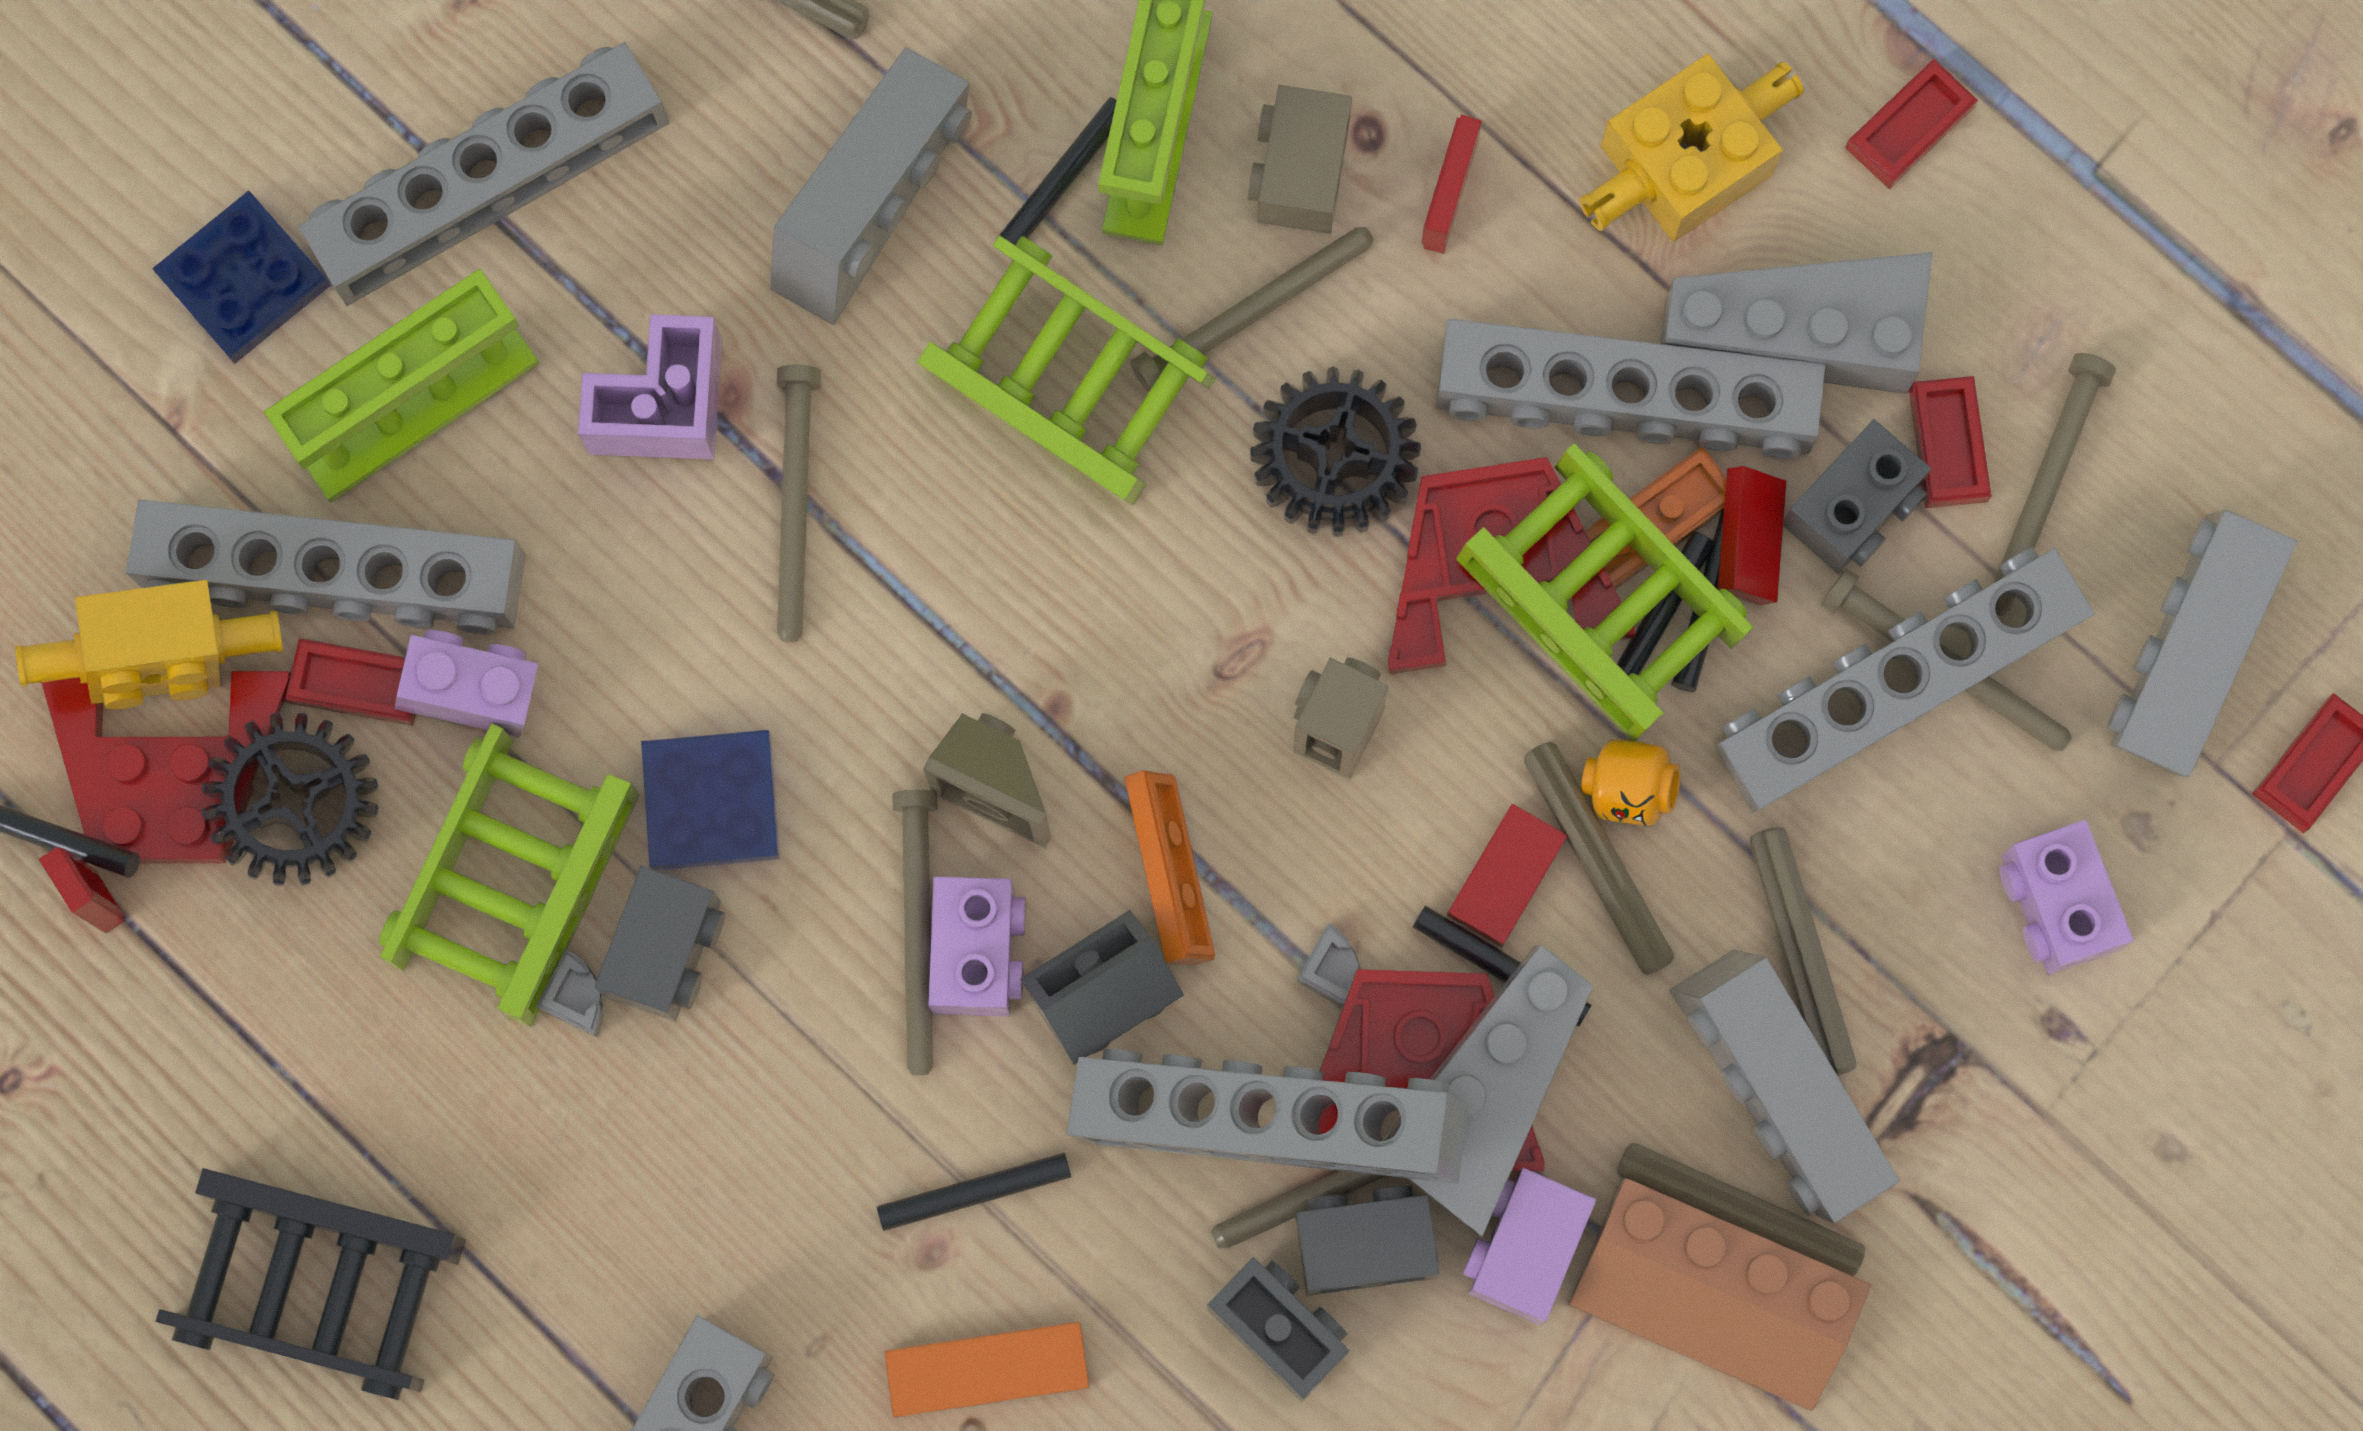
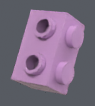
[394,630,538,737]
[1999,820,2134,975]
[928,877,1026,1017]
[1463,1168,1596,1325]

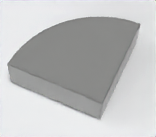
[1297,923,1360,1007]
[536,949,604,1037]

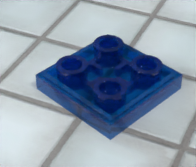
[152,190,331,364]
[641,730,780,871]

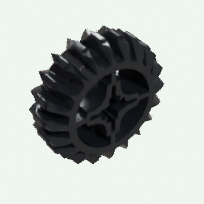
[1250,366,1421,538]
[202,713,378,886]

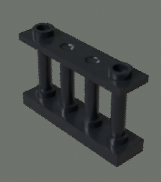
[155,1168,466,1400]

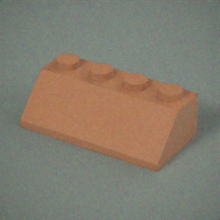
[1568,1178,1872,1411]

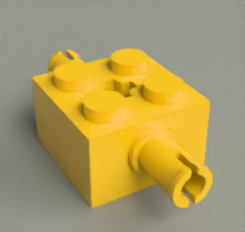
[1579,53,1804,243]
[15,580,283,710]

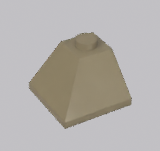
[923,713,1051,848]

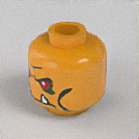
[1582,739,1681,827]

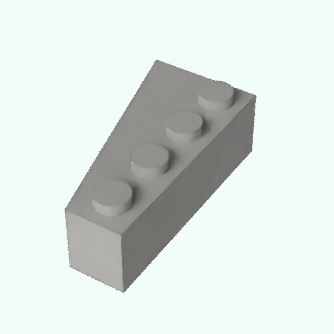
[771,47,972,325]
[1660,252,1933,394]
[2107,510,2298,778]
[1383,945,1593,1236]
[1669,950,1900,1223]

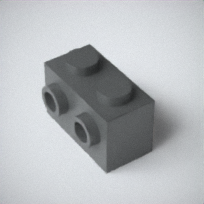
[1783,419,1931,574]
[594,866,725,1022]
[1020,910,1184,1065]
[1296,1186,1439,1296]
[1207,1257,1350,1402]

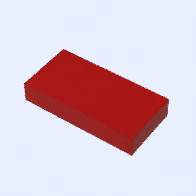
[1845,59,1978,189]
[1421,114,1482,254]
[1909,376,1992,508]
[1718,466,1787,605]
[285,638,416,726]
[2252,693,2363,834]
[1447,803,1568,948]
[39,847,125,933]

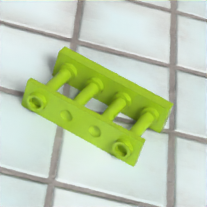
[1098,0,1213,245]
[916,235,1216,505]
[263,268,540,503]
[1456,443,1754,741]
[379,723,640,1027]

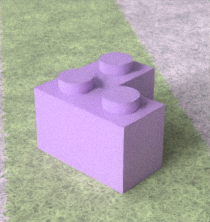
[578,314,722,460]

